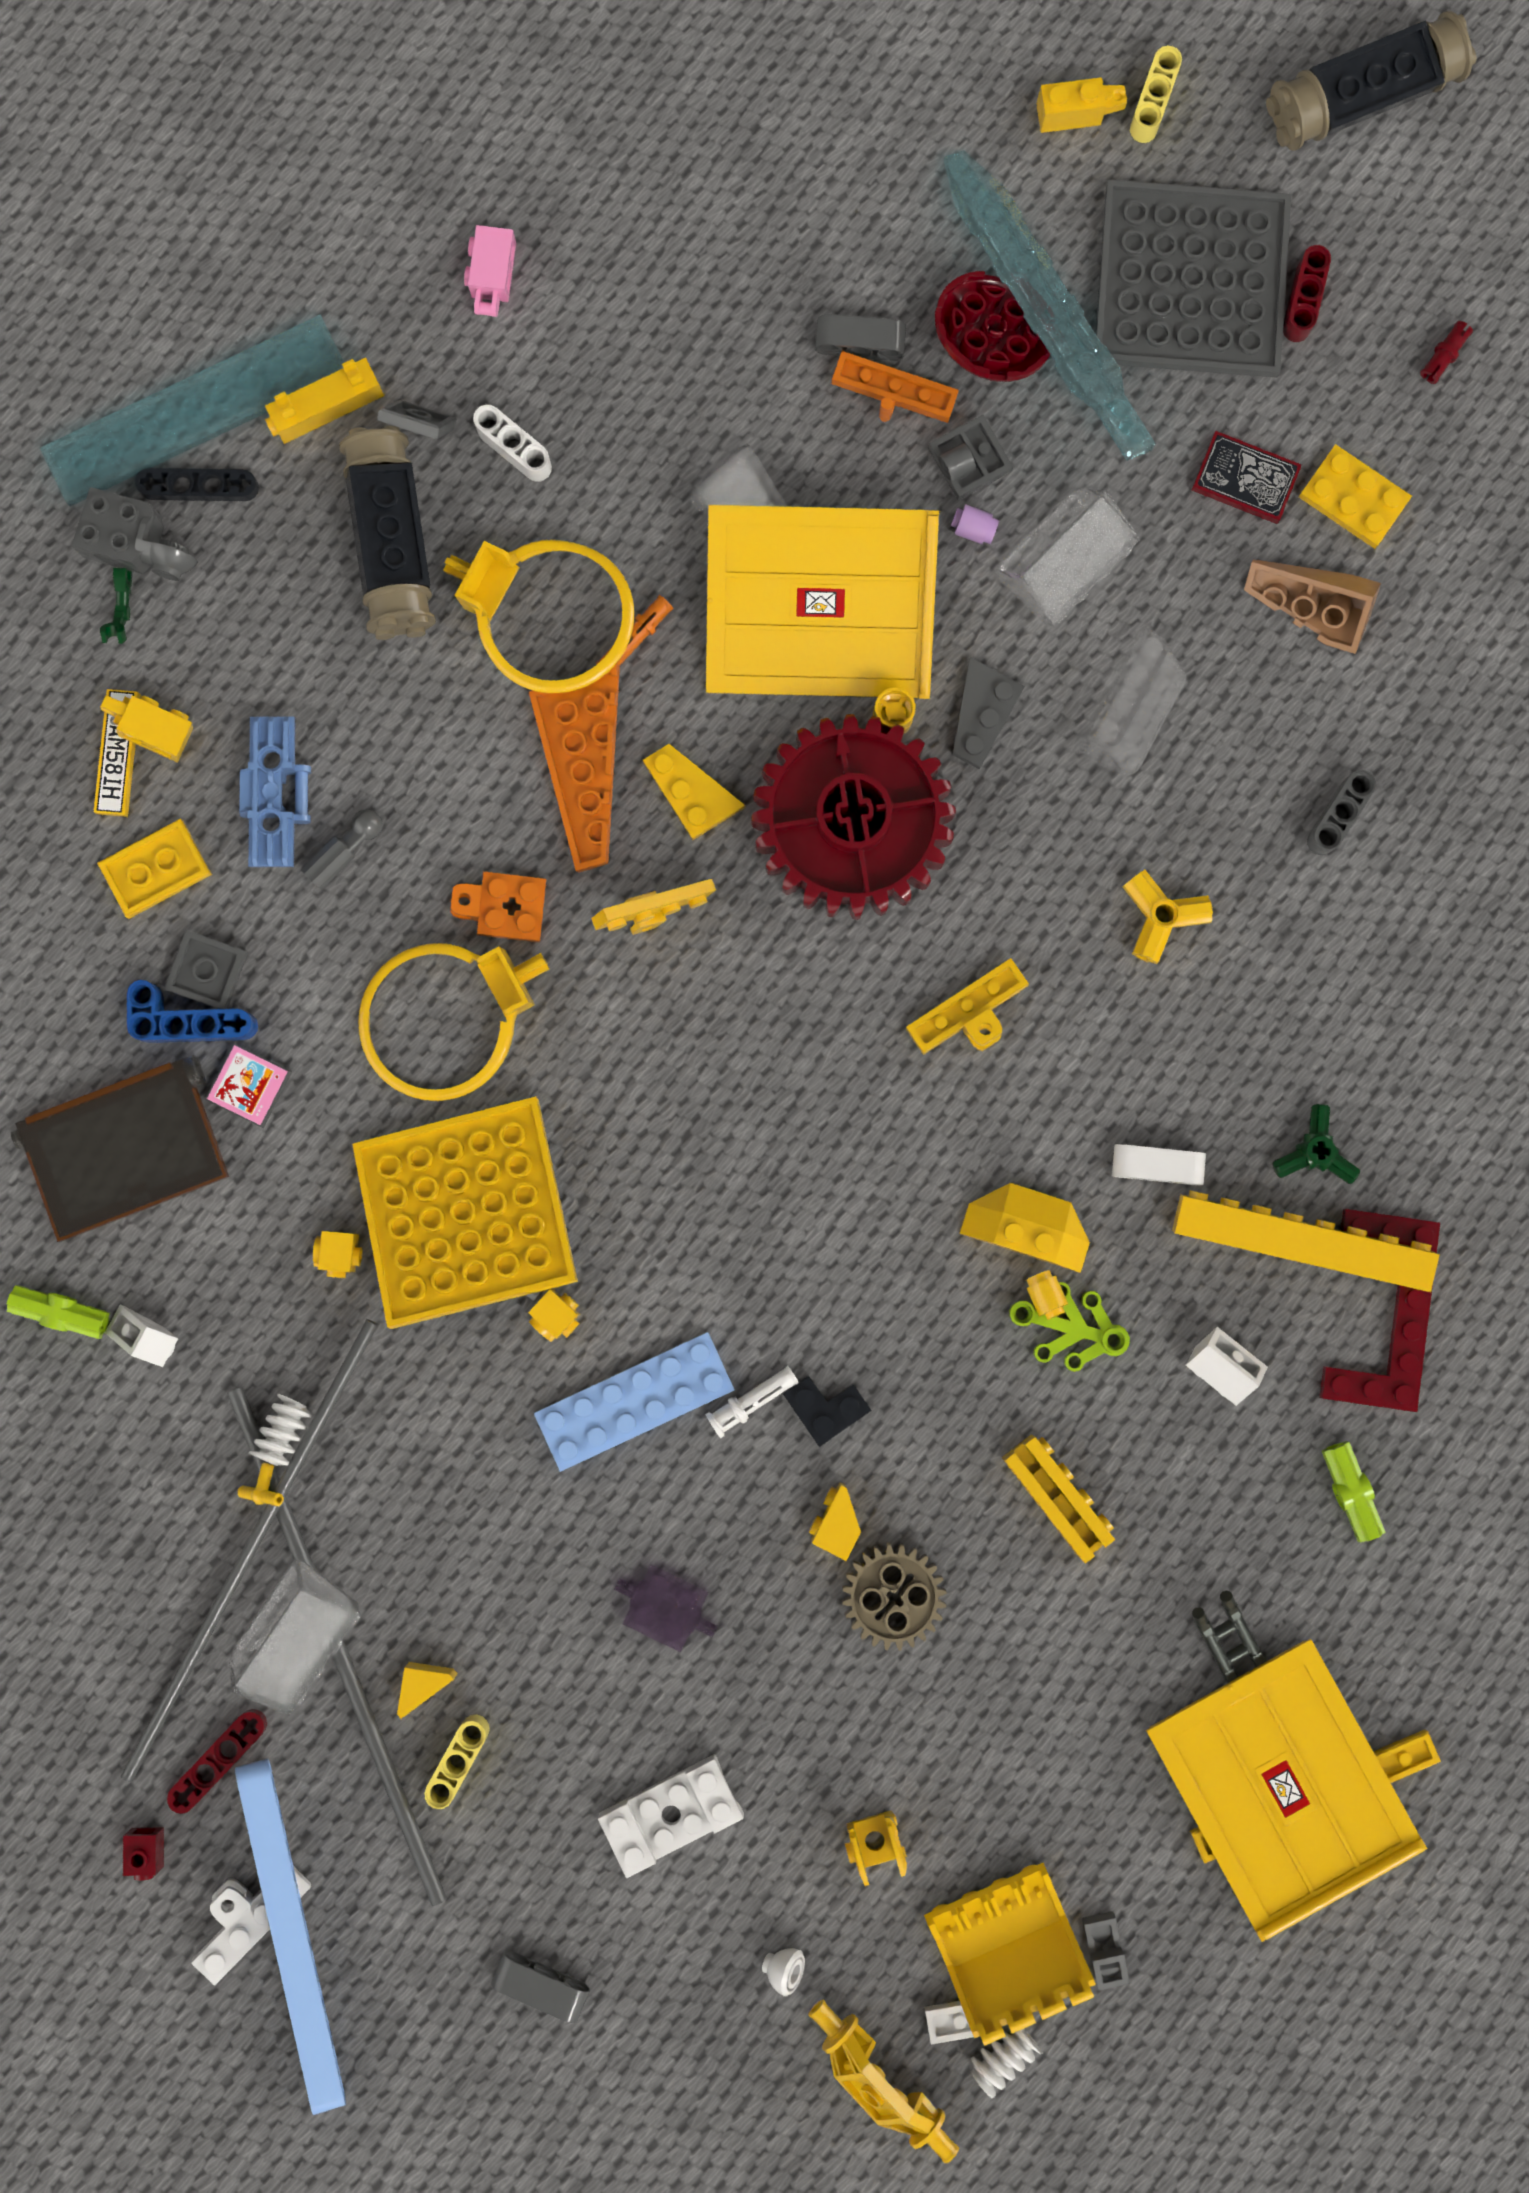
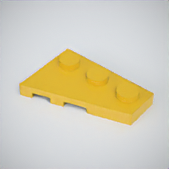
[643,744,746,840]

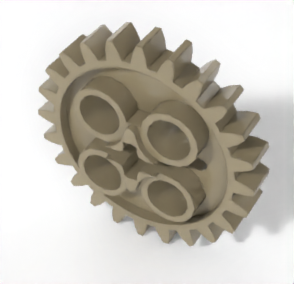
[842,1543,947,1651]

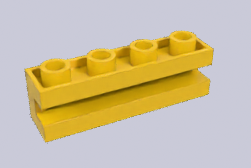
[1002,1434,1115,1564]

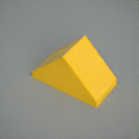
[397,1662,458,1719]

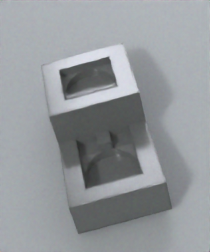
[1082,1911,1130,1990]

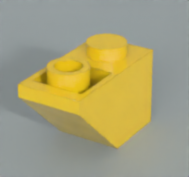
[809,1482,861,1561]

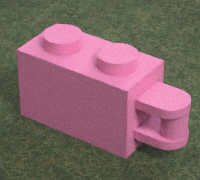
[464,225,516,317]

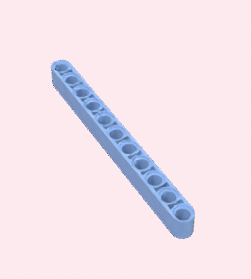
[235,1758,346,2115]

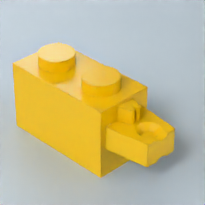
[1036,77,1127,133]
[100,695,193,763]

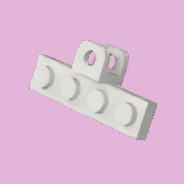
[191,1866,311,1986]

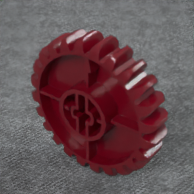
[751,714,956,920]

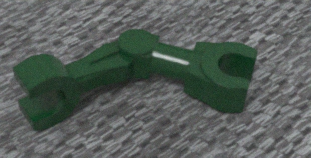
[100,568,132,644]

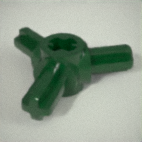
[1272,1104,1360,1184]

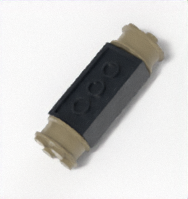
[1266,11,1477,151]
[339,426,436,640]

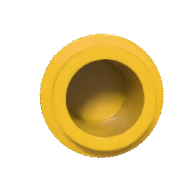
[1026,1270,1068,1320]

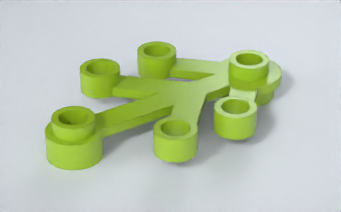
[1009,1282,1130,1372]

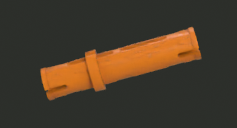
[596,595,674,666]

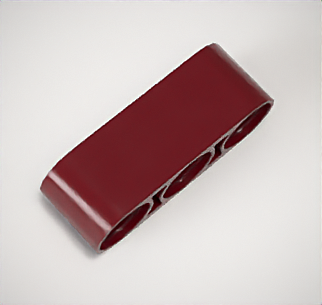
[1283,245,1331,342]

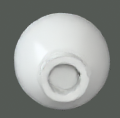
[762,1948,805,1996]

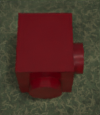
[123,1827,164,1881]

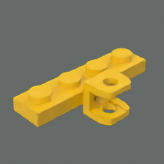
[591,879,716,935]
[906,958,1029,1055]

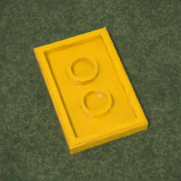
[97,818,212,919]

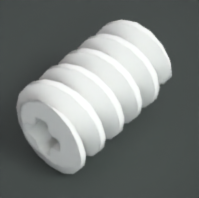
[249,1394,313,1466]
[971,2029,1043,2098]

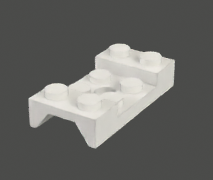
[598,1754,744,1879]

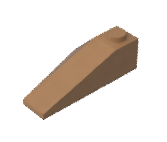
[1244,559,1381,654]

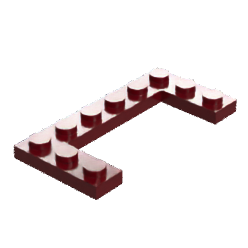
[1319,1209,1440,1412]

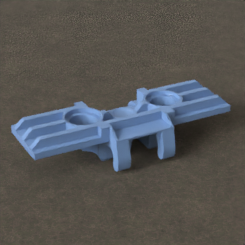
[239,717,311,867]

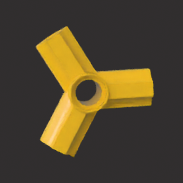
[1122,869,1213,964]

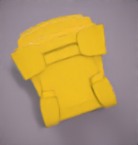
[845,1811,907,1886]

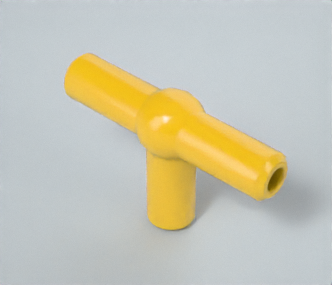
[238,1463,284,1506]

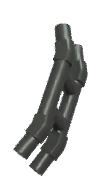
[1192,1590,1267,1683]

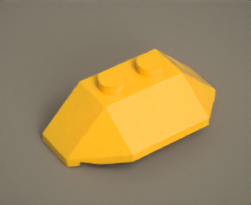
[959,1183,1090,1273]

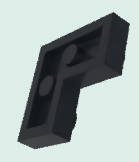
[783,1376,872,1447]

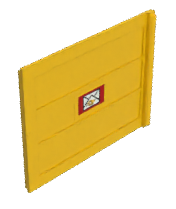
[706,504,939,699]
[1146,1638,1427,1942]

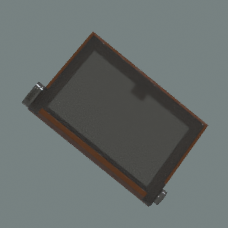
[11,1055,229,1242]

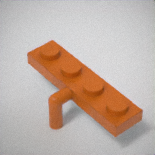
[831,351,959,423]

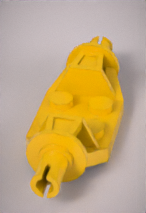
[808,1999,959,2163]

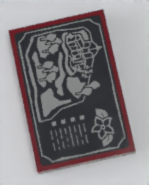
[1191,431,1302,524]

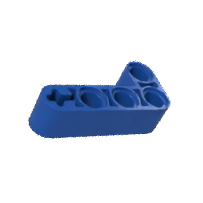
[127,980,258,1043]

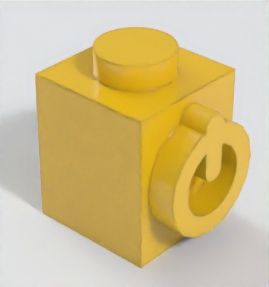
[313,1231,363,1278]
[528,1288,580,1342]

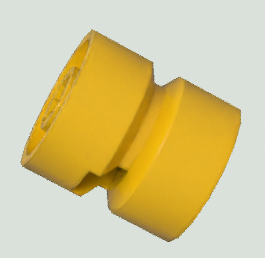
[873,687,916,735]

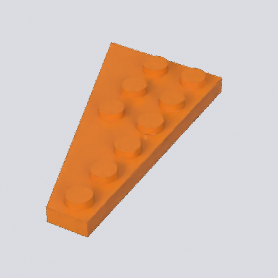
[529,664,620,873]

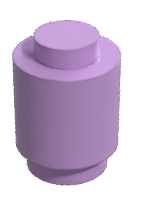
[951,504,999,544]

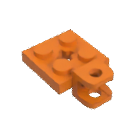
[450,871,546,942]

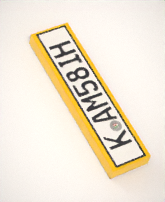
[93,689,141,817]

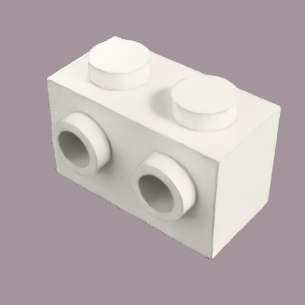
[1186,1327,1268,1406]

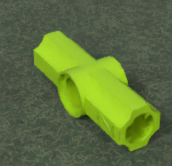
[6,1285,110,1339]
[1321,1441,1386,1543]

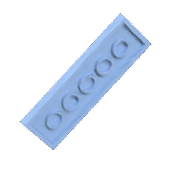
[534,1332,735,1472]

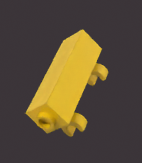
[265,357,384,444]

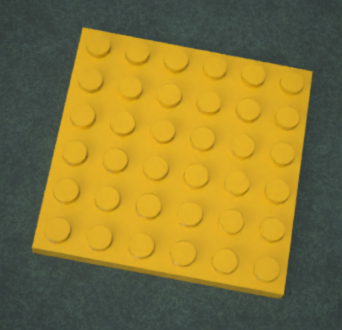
[352,1096,578,1329]

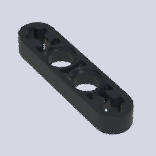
[135,468,259,501]

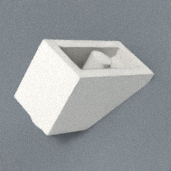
[105,1304,178,1367]

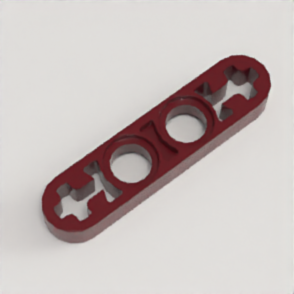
[167,1709,267,1814]

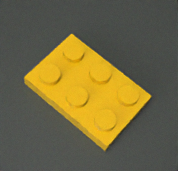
[1299,444,1412,549]

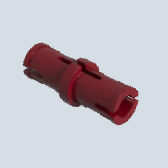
[1420,321,1473,384]

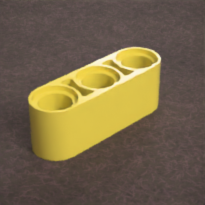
[1130,45,1182,143]
[424,1715,490,1809]

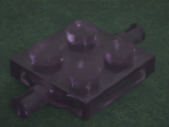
[614,1564,718,1652]

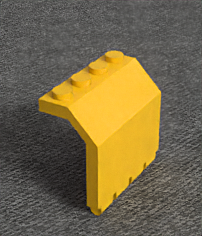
[924,1863,1096,2046]

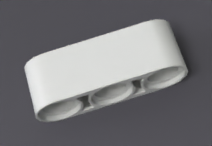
[473,405,552,482]
[1112,1144,1206,1186]

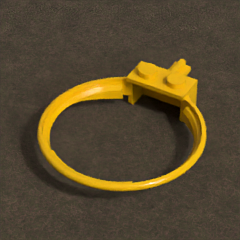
[443,540,634,693]
[358,943,550,1101]

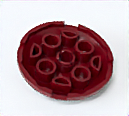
[935,271,1055,382]

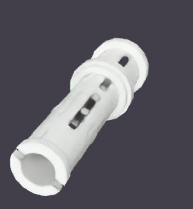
[705,1366,799,1439]

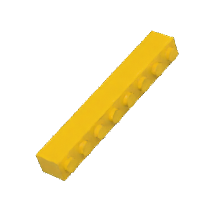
[1172,1190,1440,1292]

